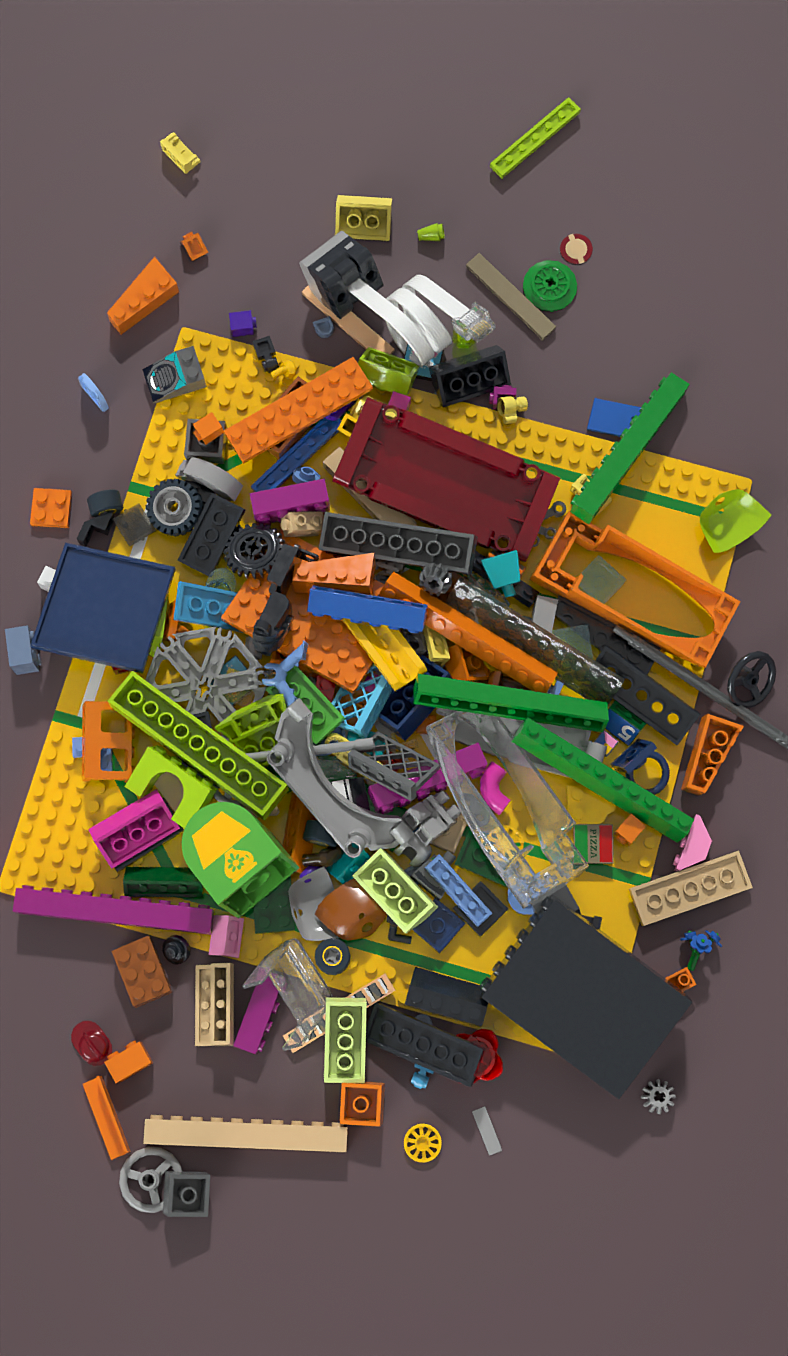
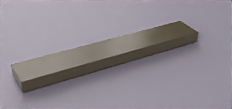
[466,253,556,341]

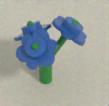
[680,930,722,971]

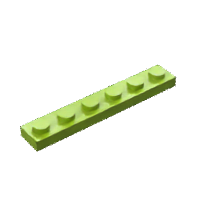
[490,97,581,179]

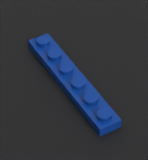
[251,417,342,492]

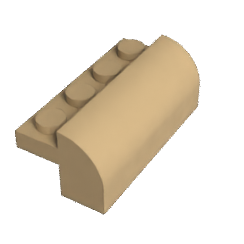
[195,963,234,1046]

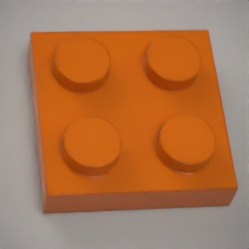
[30,488,72,528]

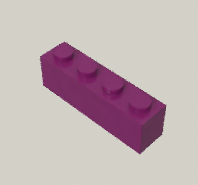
[233,970,287,1055]

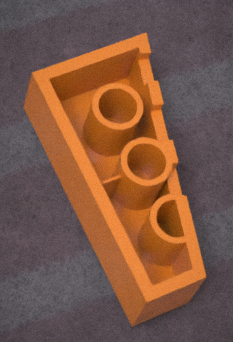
[107,256,179,335]
[292,553,376,595]
[681,714,744,796]

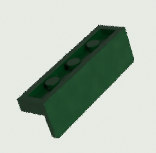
[123,867,204,898]

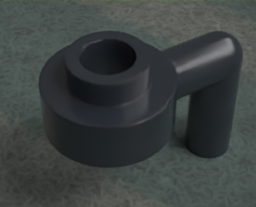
[386,914,412,944]

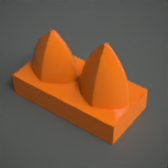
[163,600,189,642]

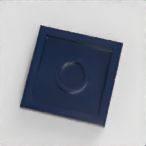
[412,897,465,954]

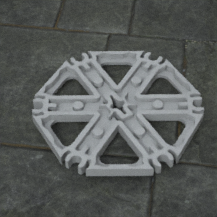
[145,627,267,741]

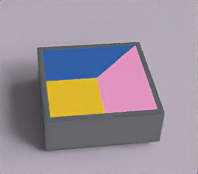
[594,730,619,757]

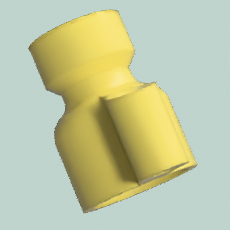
[497,396,528,424]

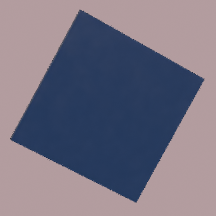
[30,542,176,674]

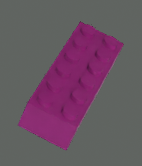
[368,743,488,815]

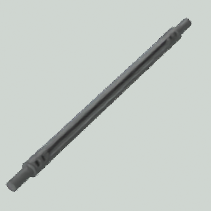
[613,625,788,749]

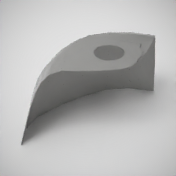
[288,867,340,941]

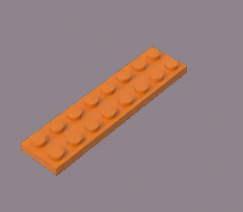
[224,357,373,464]

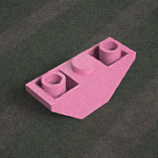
[673,814,712,872]

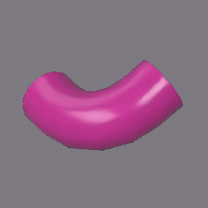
[480,761,511,816]

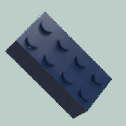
[377,655,453,741]

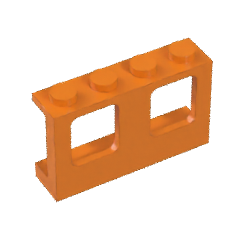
[82,701,135,783]

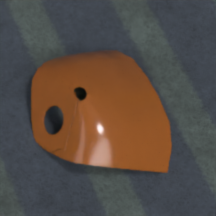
[315,878,387,941]

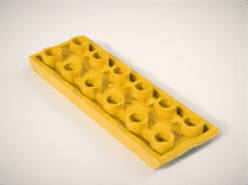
[342,618,427,691]

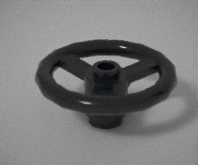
[727,651,776,708]

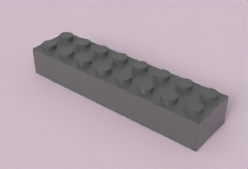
[319,512,478,575]

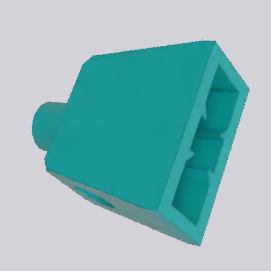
[481,550,520,598]

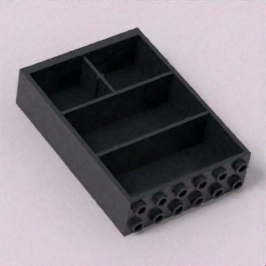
[480,894,692,1099]

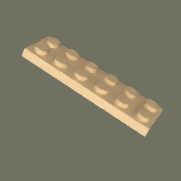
[629,851,753,926]

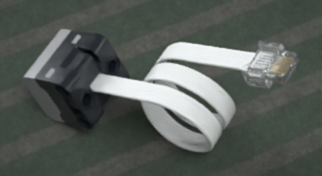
[299,231,496,366]

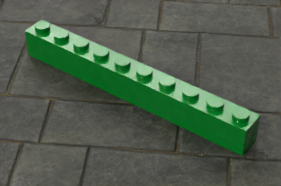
[570,372,690,524]
[414,674,609,732]
[511,718,694,843]

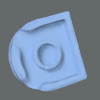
[78,373,109,412]

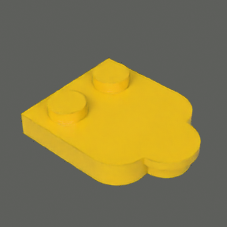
[567,785,616,825]

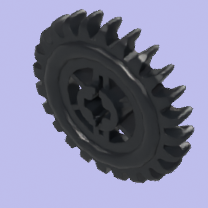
[223,523,285,579]

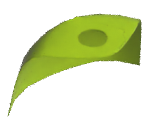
[700,489,771,553]

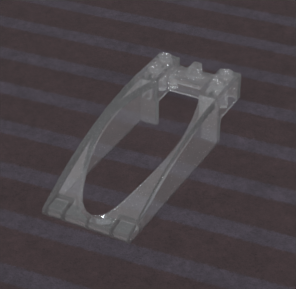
[426,711,589,909]

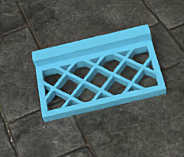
[332,663,393,738]

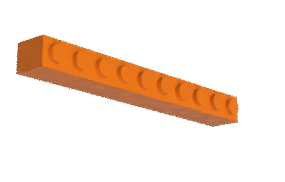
[378,571,558,693]

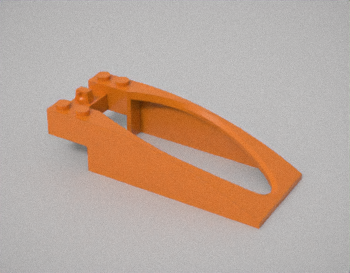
[529,511,741,668]

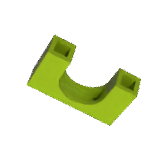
[125,745,217,829]

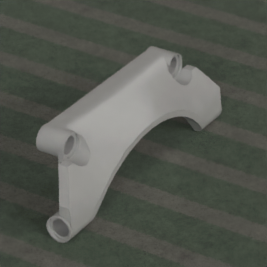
[267,698,414,858]

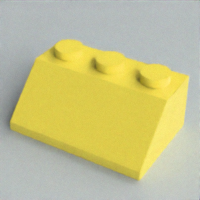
[335,195,392,241]

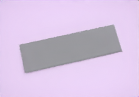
[472,1107,502,1156]

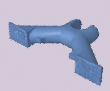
[262,641,309,707]

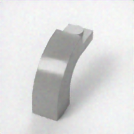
[175,457,243,501]

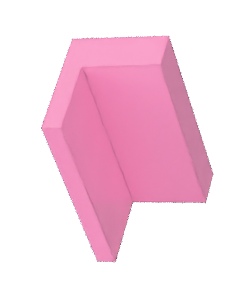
[209,915,244,958]

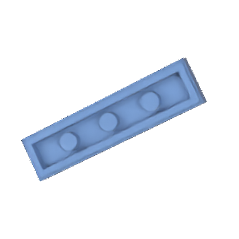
[424,854,492,927]

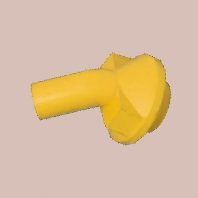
[270,361,296,379]

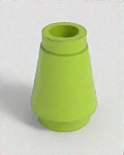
[417,223,445,241]

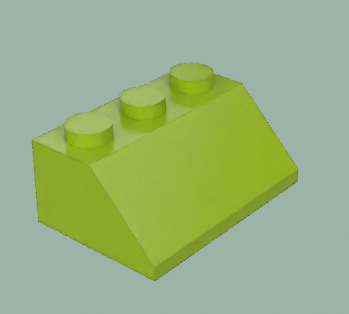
[358,347,420,396]

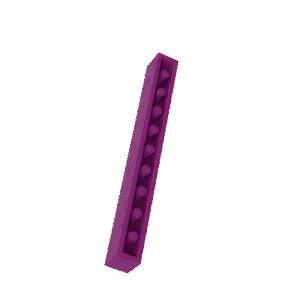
[13,885,214,935]

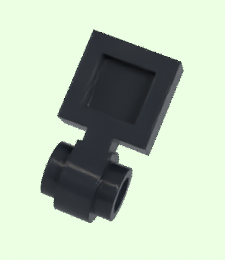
[252,336,279,373]

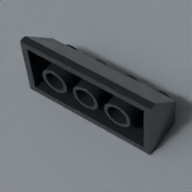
[429,345,511,408]
[404,967,488,1027]

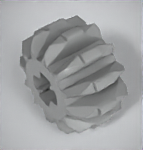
[641,1079,676,1114]

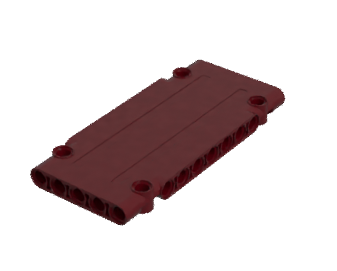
[332,397,560,562]

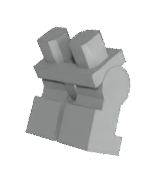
[401,790,462,846]

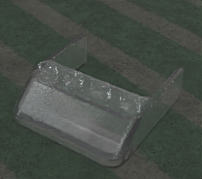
[243,938,333,1051]

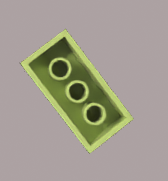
[352,848,438,933]

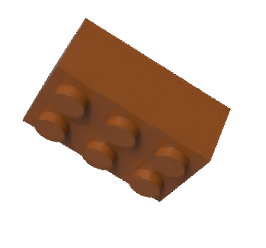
[112,935,173,1008]

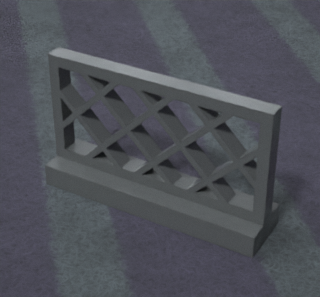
[348,731,440,801]

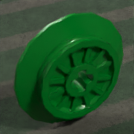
[523,260,577,312]

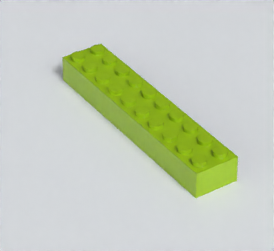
[108,671,289,821]

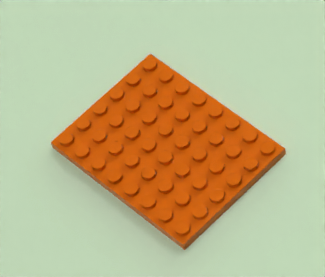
[221,529,384,694]

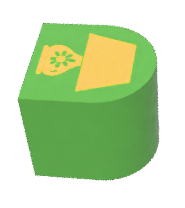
[182,802,300,918]

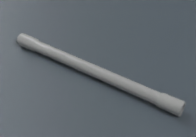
[246,737,375,762]

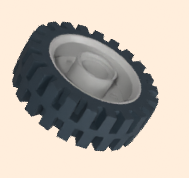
[146,479,204,536]

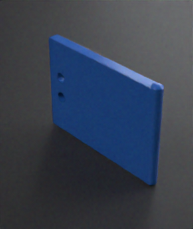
[587,398,641,437]

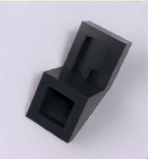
[77,512,115,547]

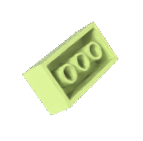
[324,997,367,1083]

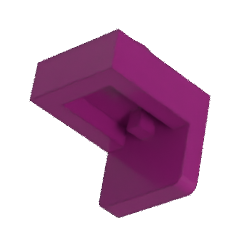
[489,385,517,410]

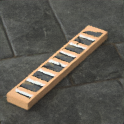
[283,973,395,1053]

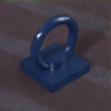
[610,739,670,795]

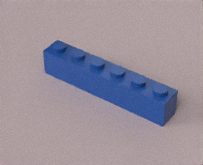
[307,585,428,633]

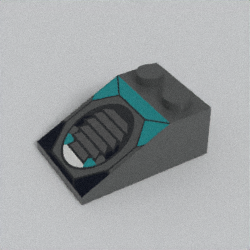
[142,346,206,404]

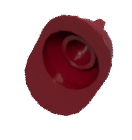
[71,1021,112,1066]

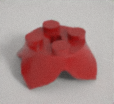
[456,1029,503,1084]

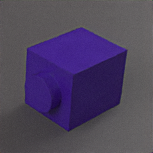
[229,310,257,337]

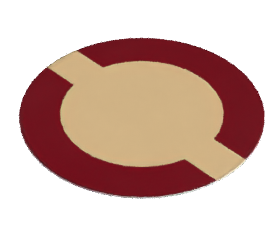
[560,234,593,264]

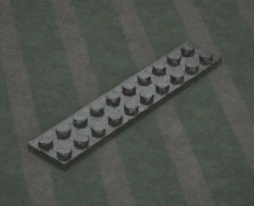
[444,577,625,705]

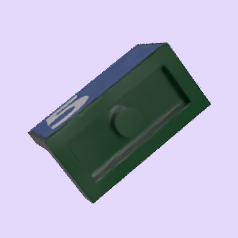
[605,700,647,746]

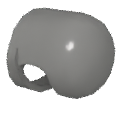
[394,832,432,867]

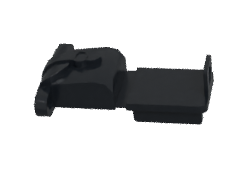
[252,544,319,656]

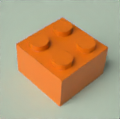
[340,1082,385,1127]

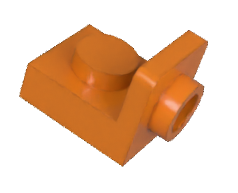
[180,232,208,261]

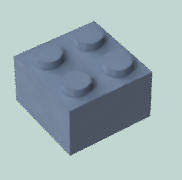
[5,626,42,675]

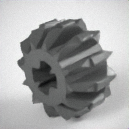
[419,563,452,596]

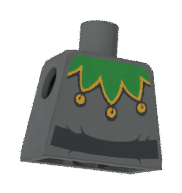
[410,851,456,900]

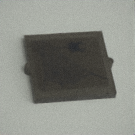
[113,503,156,547]

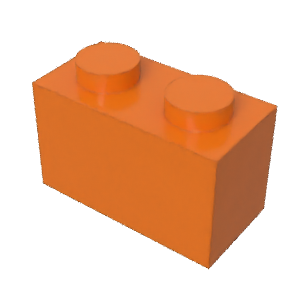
[104,1041,153,1084]

